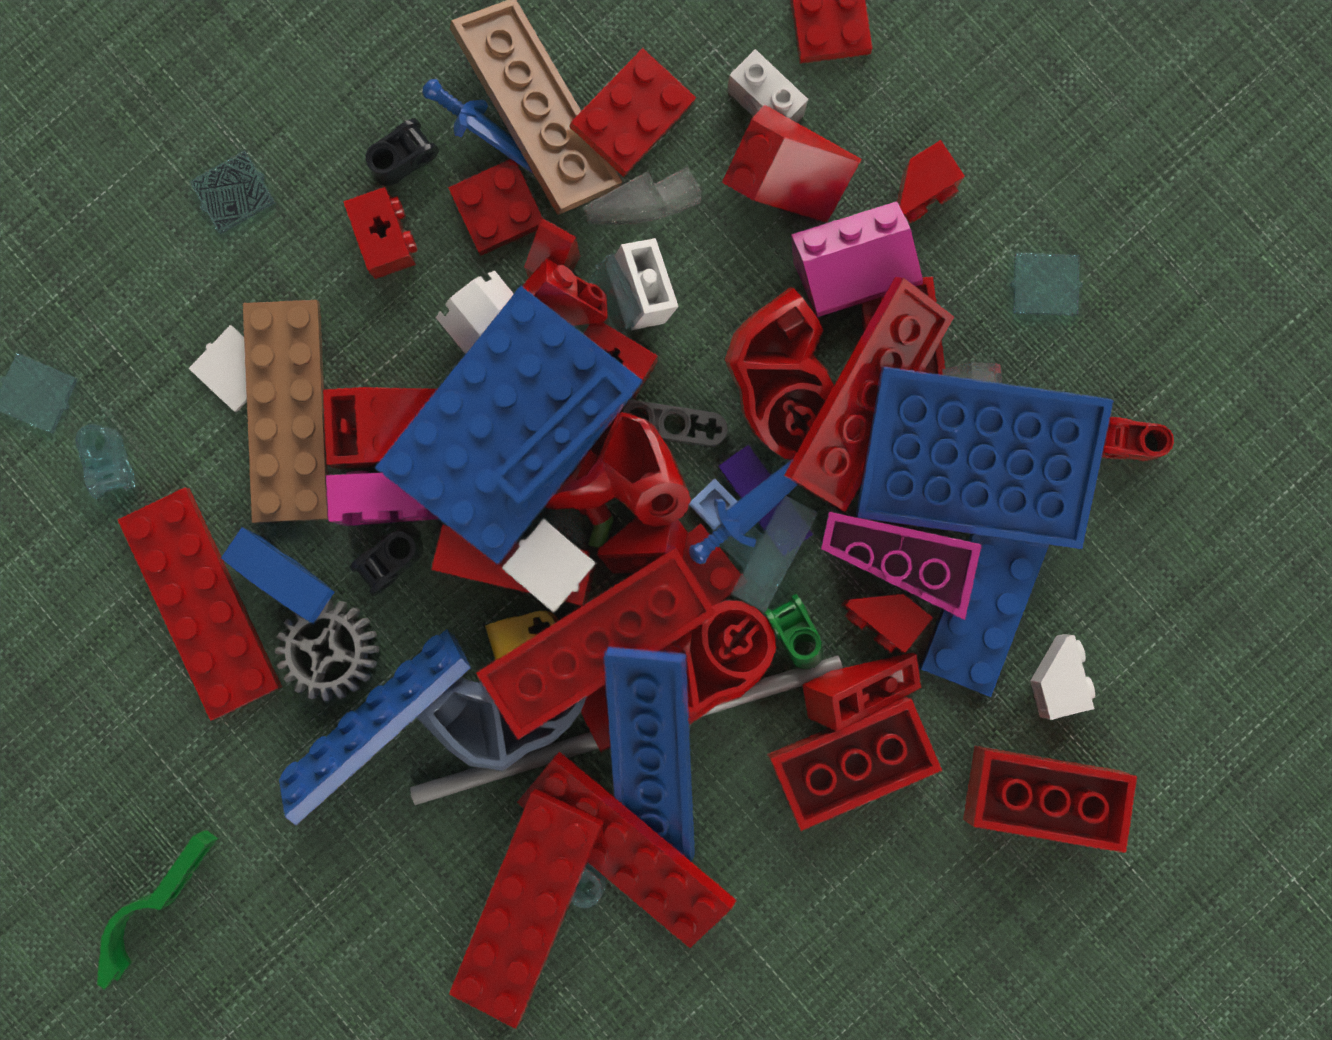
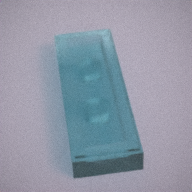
[731,495,818,612]

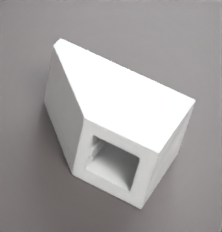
[1030,634,1095,720]

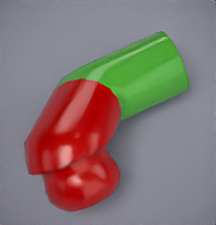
[579,503,614,548]

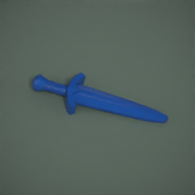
[422,79,533,173]
[689,460,798,564]

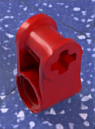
[1102,417,1174,461]

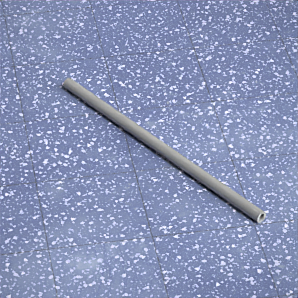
[410,655,843,805]

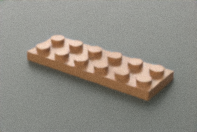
[450,0,622,215]
[243,300,328,524]

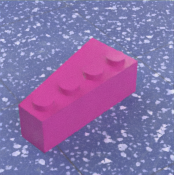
[326,471,439,526]
[821,512,982,620]

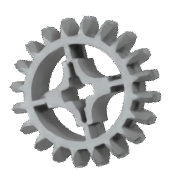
[275,600,379,701]

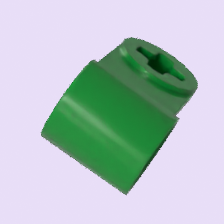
[763,594,823,669]

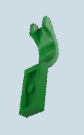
[97,830,218,990]

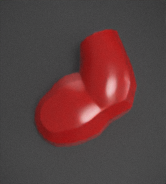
[725,287,834,460]
[545,412,691,527]
[658,600,776,725]

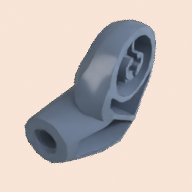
[416,677,587,771]

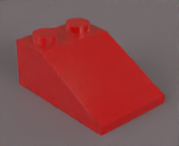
[722,105,862,222]

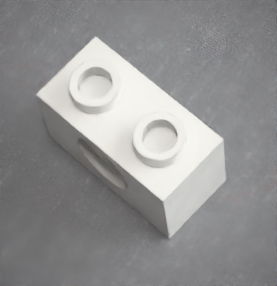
[727,49,808,122]
[610,238,679,330]

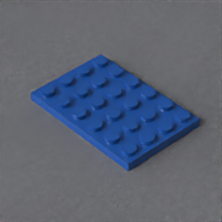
[375,286,643,564]
[856,366,1113,549]

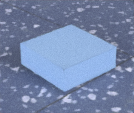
[689,478,737,531]

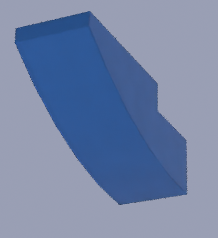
[221,527,335,624]

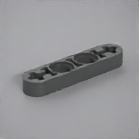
[623,399,728,447]

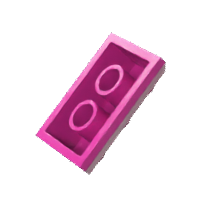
[791,201,923,317]

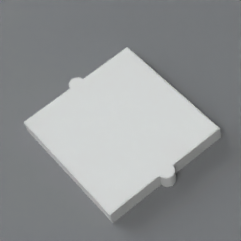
[189,325,247,413]
[502,519,596,612]

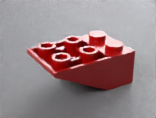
[323,387,437,469]

